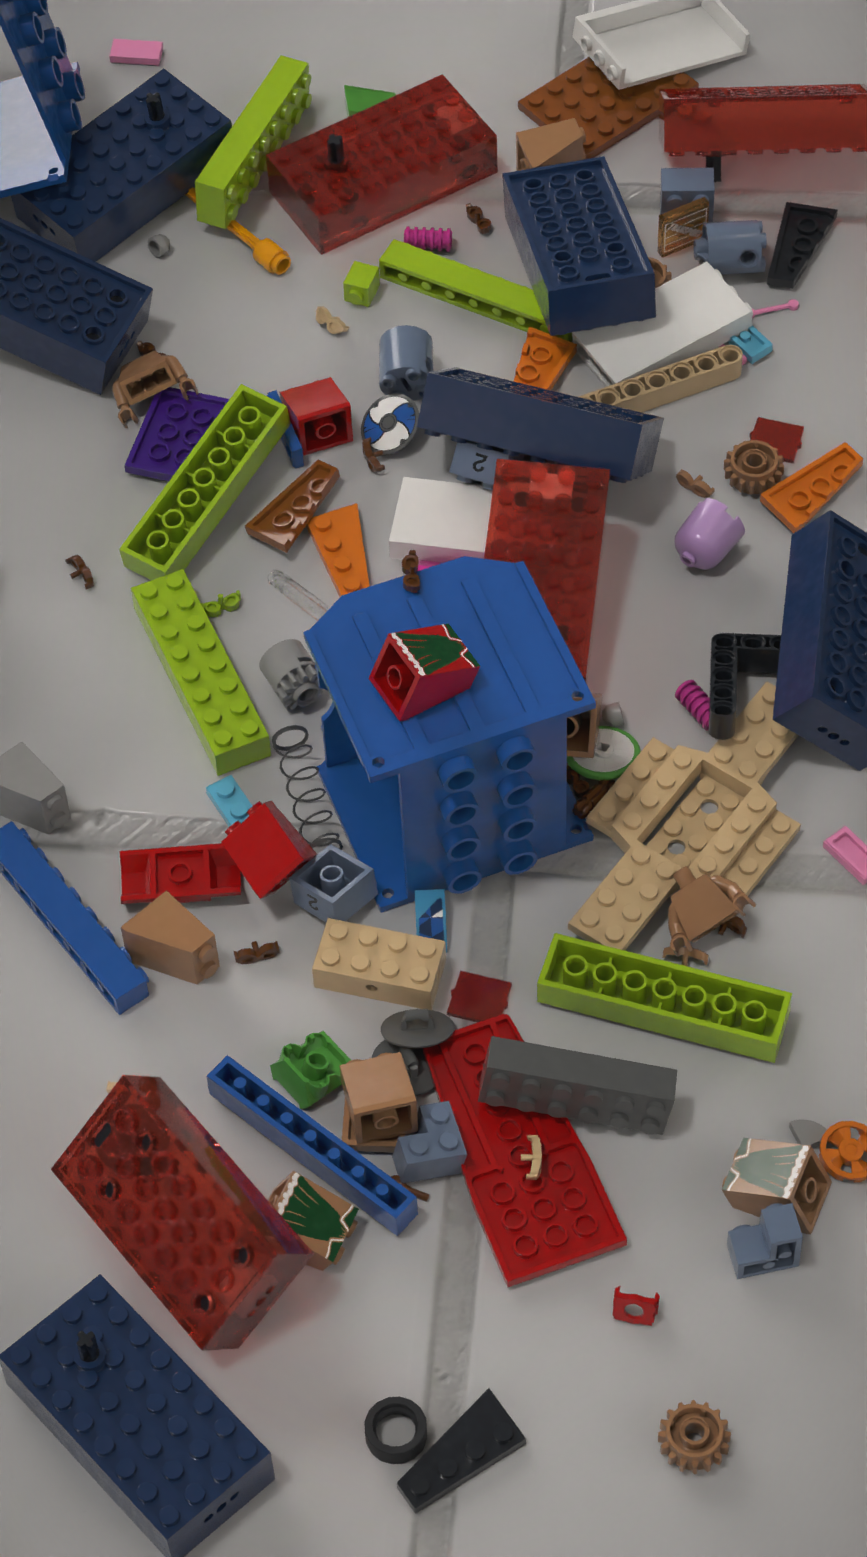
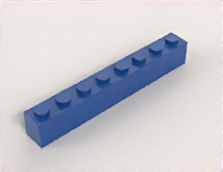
[0,821,149,1015]
[206,1055,418,1236]

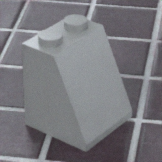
[0,742,71,834]

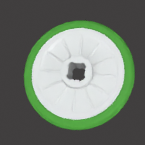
[567,726,641,780]

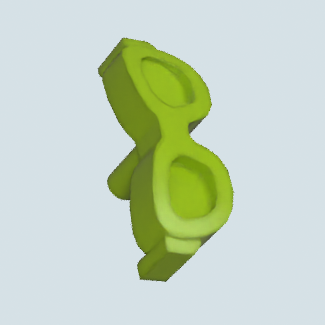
[201,590,241,617]

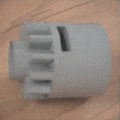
[259,639,323,709]

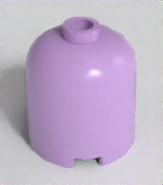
[674,498,745,570]

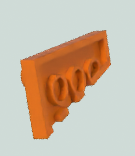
[514,326,577,390]
[760,442,863,533]
[306,503,370,597]

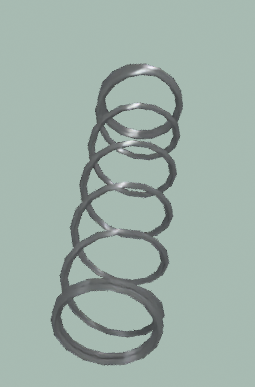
[272,725,343,850]

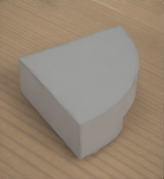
[789,1120,828,1148]

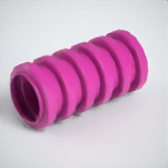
[404,226,452,252]
[675,680,709,731]

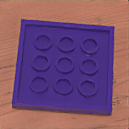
[124,387,229,481]

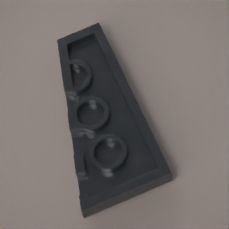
[767,202,838,289]
[397,1388,526,1514]

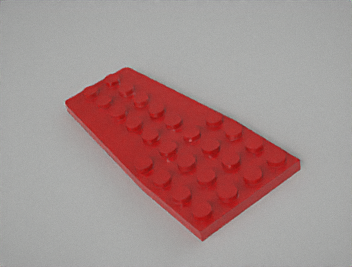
[423,1014,627,1288]

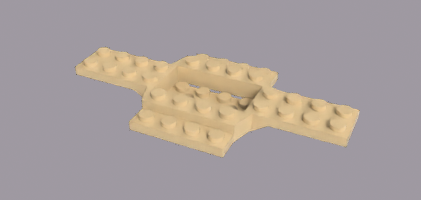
[568,681,801,950]

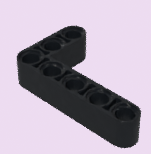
[709,633,781,740]

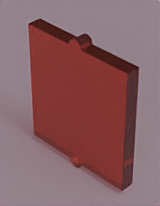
[749,417,804,463]
[447,971,512,1022]

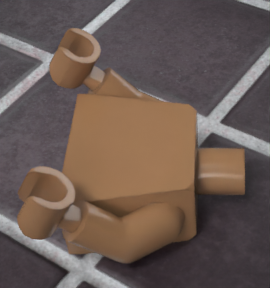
[112,351,198,428]
[668,866,756,957]

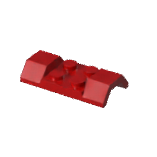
[119,843,242,904]

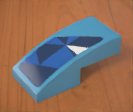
[415,889,448,953]

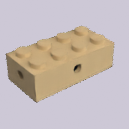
[312,918,446,1010]

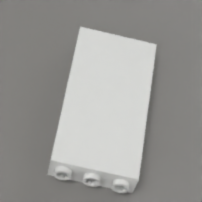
[572,262,753,387]
[389,477,572,578]

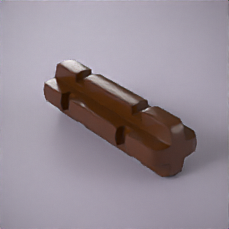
[572,779,615,819]

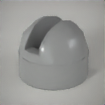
[147,234,170,257]
[602,702,624,726]

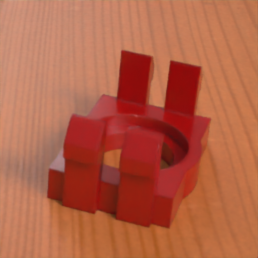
[612,1286,660,1326]

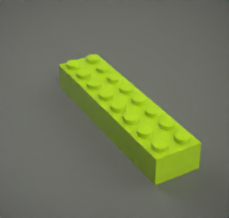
[195,55,312,229]
[119,384,291,580]
[131,569,271,776]
[537,933,792,1063]

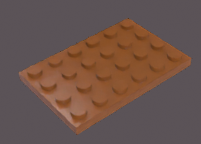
[518,57,699,159]

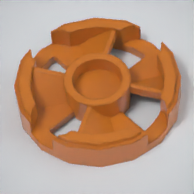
[819,1121,867,1183]

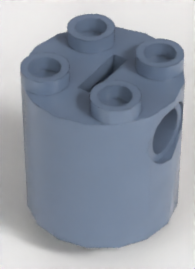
[693,220,767,275]
[379,325,433,401]

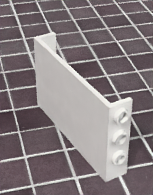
[572,0,750,90]

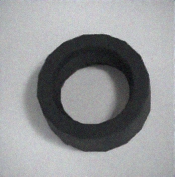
[364,1396,427,1464]

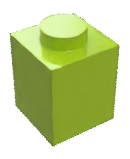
[343,261,380,307]

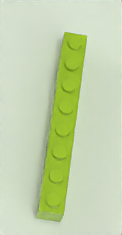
[379,239,573,342]

